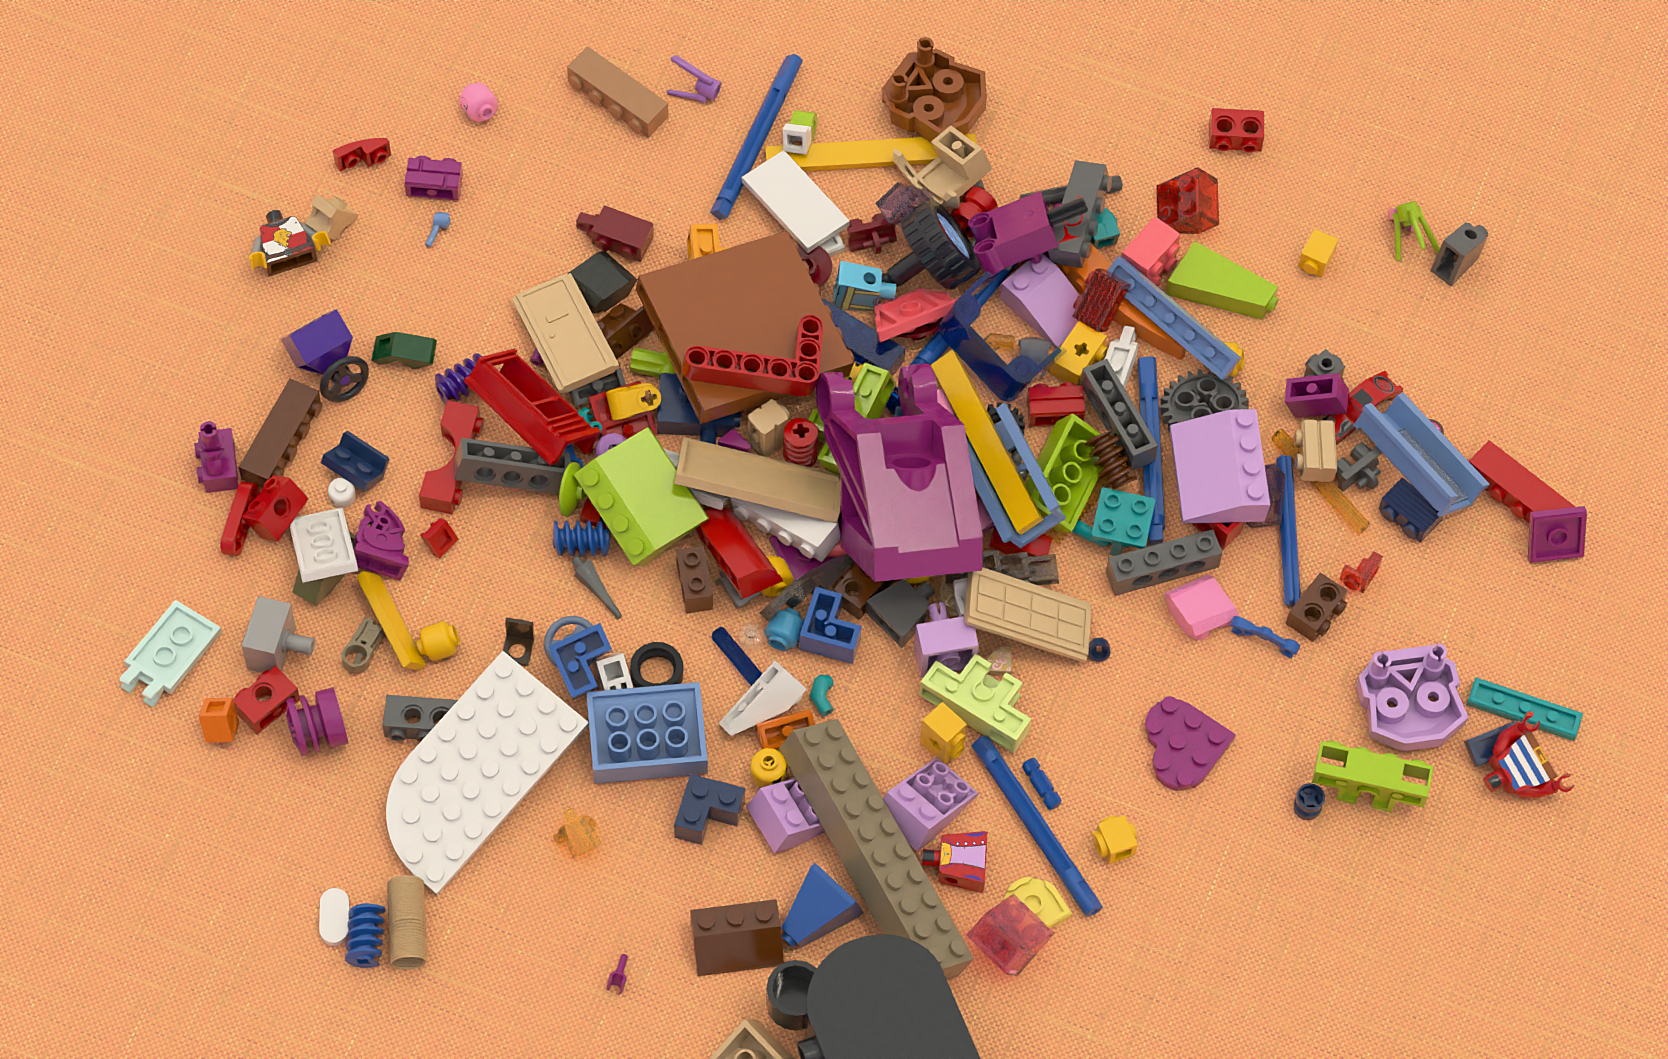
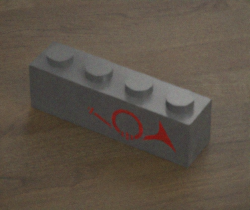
[1048,160,1112,268]

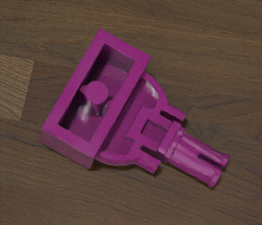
[194,421,239,493]

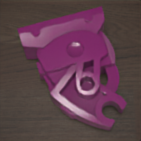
[354,501,409,581]

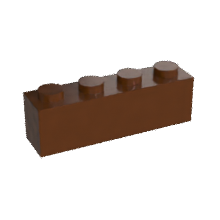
[239,378,323,488]

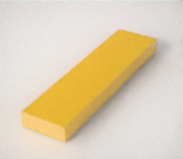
[356,571,426,671]

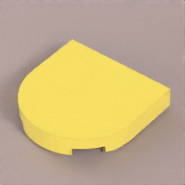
[1003,877,1072,944]

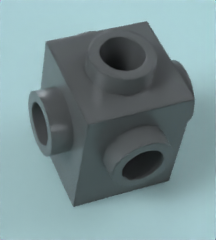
[1304,349,1345,380]

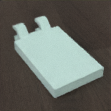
[119,600,222,708]

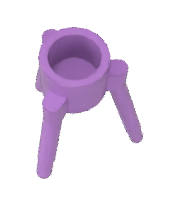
[667,55,722,104]

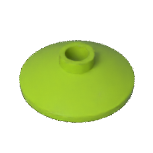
[559,462,586,517]

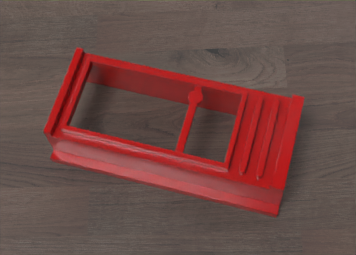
[464,348,601,465]

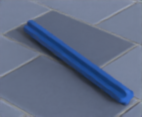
[1276,455,1301,607]

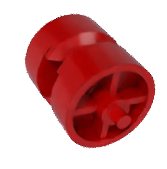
[950,186,998,237]

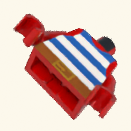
[1483,711,1575,798]

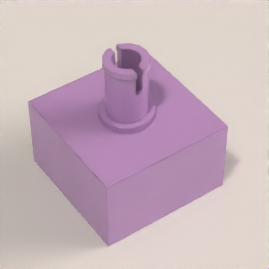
[914,602,979,678]

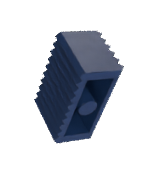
[1378,477,1443,542]

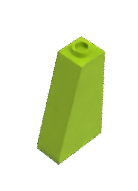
[1165,241,1279,319]

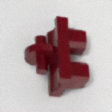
[847,212,897,254]

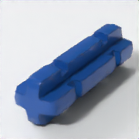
[1022,758,1062,810]

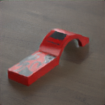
[1322,371,1404,445]

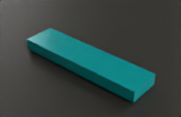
[1466,677,1583,741]

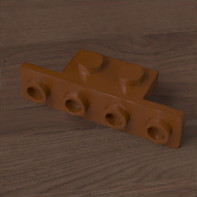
[597,303,654,360]

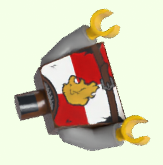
[249,210,332,277]

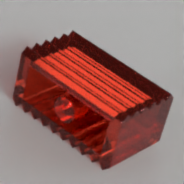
[1072,269,1131,332]

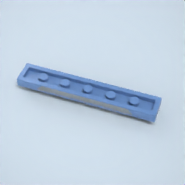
[1103,256,1241,380]

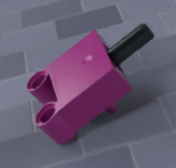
[968,191,1088,275]

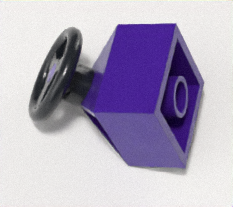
[280,309,369,402]

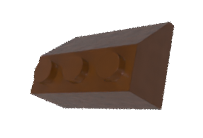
[690,899,784,976]

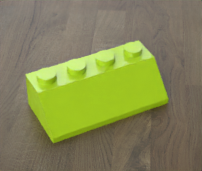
[1025,413,1115,533]

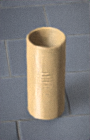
[387,875,428,969]

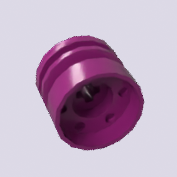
[286,687,349,757]

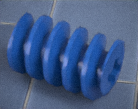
[553,521,610,556]
[345,903,386,968]

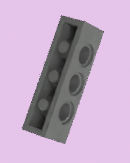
[1080,359,1158,471]
[454,438,570,495]
[1106,529,1222,596]
[382,695,458,742]

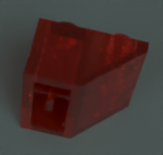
[1156,167,1219,234]

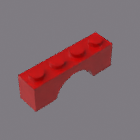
[419,400,484,515]

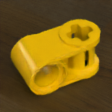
[606,383,661,420]

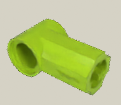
[630,348,676,380]

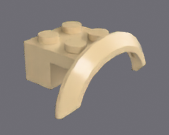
[893,125,992,209]

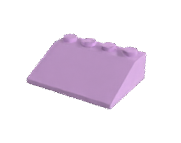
[1170,409,1270,523]

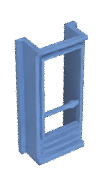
[966,403,1066,548]

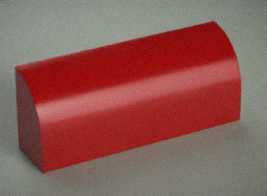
[696,508,783,599]

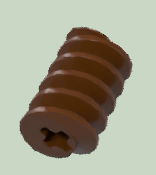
[1085,429,1137,490]

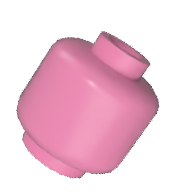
[459,83,498,122]

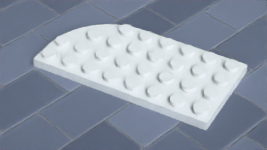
[386,651,589,896]

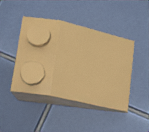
[709,1019,794,1059]

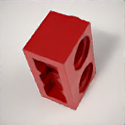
[1209,108,1264,153]

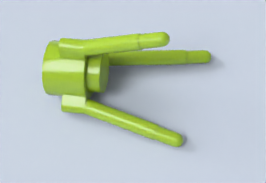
[1392,201,1440,261]

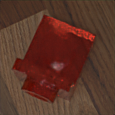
[1340,551,1383,594]

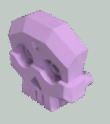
[1356,643,1468,751]

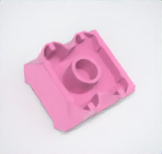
[1164,574,1239,640]

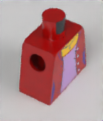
[922,831,988,893]

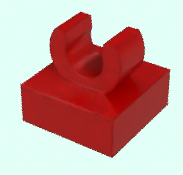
[420,518,459,558]

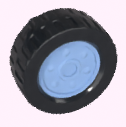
[881,199,981,290]

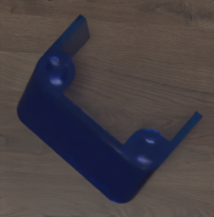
[939,271,1067,402]

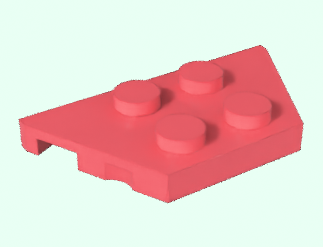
[874,288,970,342]

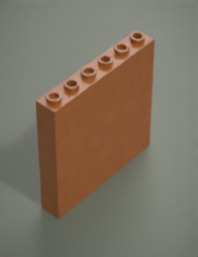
[636,231,854,424]

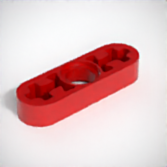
[220,482,259,556]

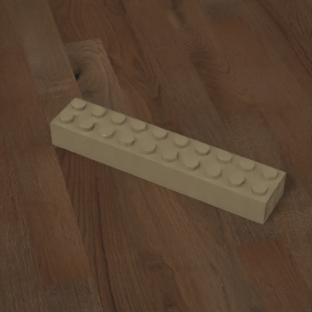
[779,719,974,979]

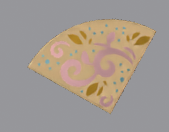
[986,646,1012,675]

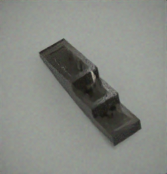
[945,550,1059,585]
[759,554,854,620]

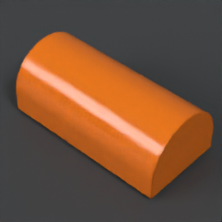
[755,708,815,749]

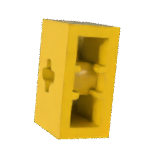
[1049,321,1108,385]
[920,702,967,764]

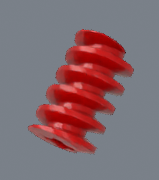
[783,418,818,468]

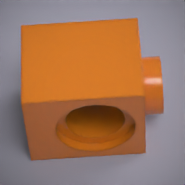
[199,697,239,743]

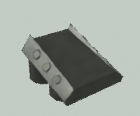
[568,251,638,313]

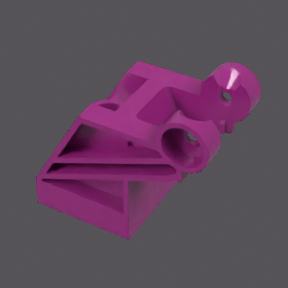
[816,363,983,582]

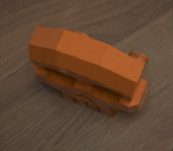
[882,37,987,142]

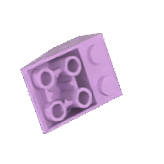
[884,757,978,851]
[746,778,825,853]

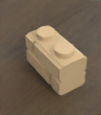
[748,399,790,457]
[1294,420,1337,482]

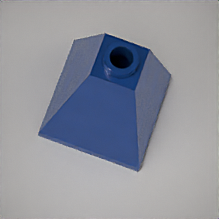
[781,863,864,948]

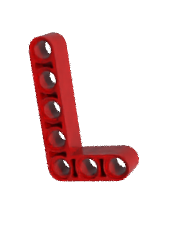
[682,314,823,396]

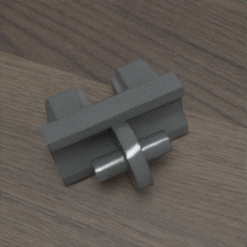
[1335,442,1382,492]

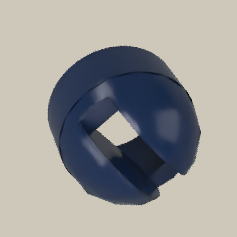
[1088,637,1111,662]

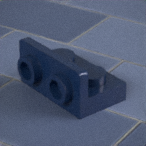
[321,431,390,492]

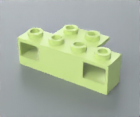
[919,654,1031,753]

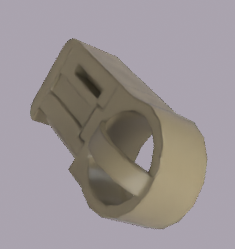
[342,618,386,674]

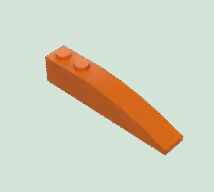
[1056,244,1186,360]

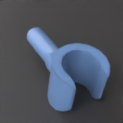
[425,212,450,248]

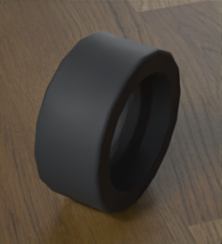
[630,642,684,688]

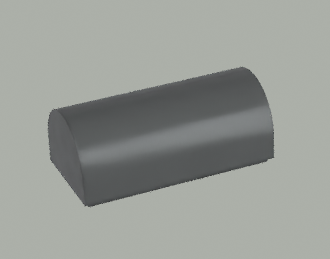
[569,363,626,406]

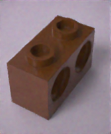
[676,546,713,614]
[832,561,893,620]
[1286,572,1348,642]

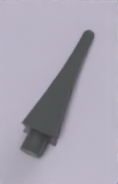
[571,555,622,619]

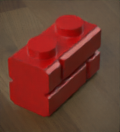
[1027,382,1085,427]

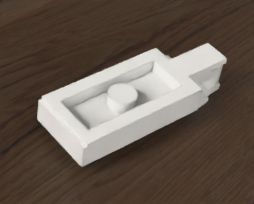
[1104,325,1139,388]

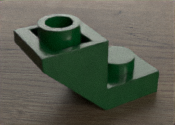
[371,332,437,369]

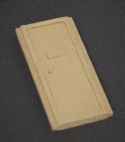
[512,273,620,394]
[964,567,1091,663]

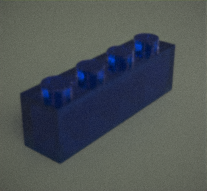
[821,297,906,377]

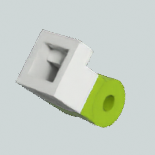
[783,110,817,154]

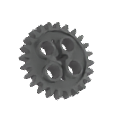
[1160,369,1249,432]

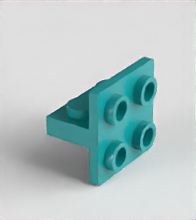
[1091,488,1155,556]

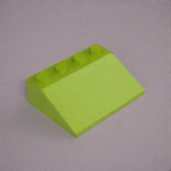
[574,427,709,566]

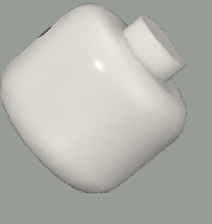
[328,478,356,508]

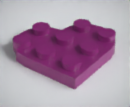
[1145,696,1236,791]

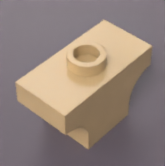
[305,195,358,240]

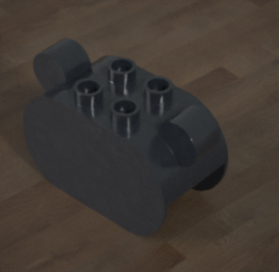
[766,934,980,1059]

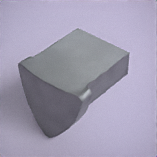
[1018,337,1052,376]

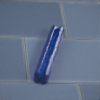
[712,627,762,686]

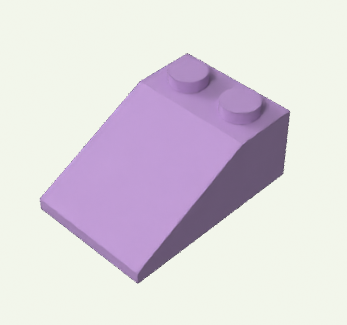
[1000,253,1095,350]

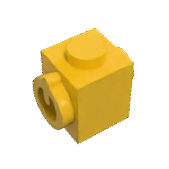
[1092,815,1138,864]

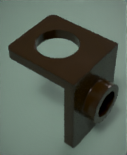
[503,618,535,666]

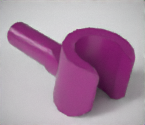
[606,954,628,994]

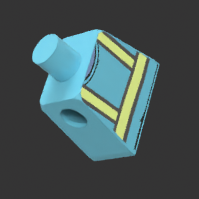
[832,261,896,311]

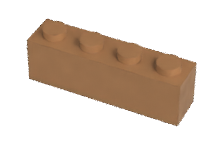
[567,46,669,138]

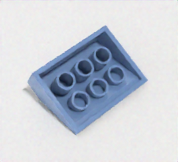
[586,682,708,784]

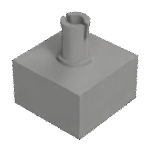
[242,596,315,673]

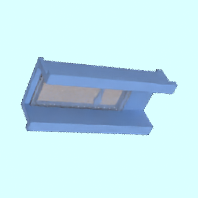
[1354,393,1490,517]

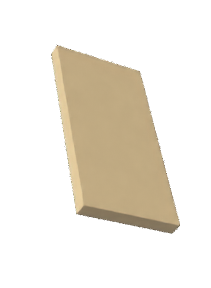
[674,437,841,523]

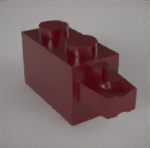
[576,205,654,262]

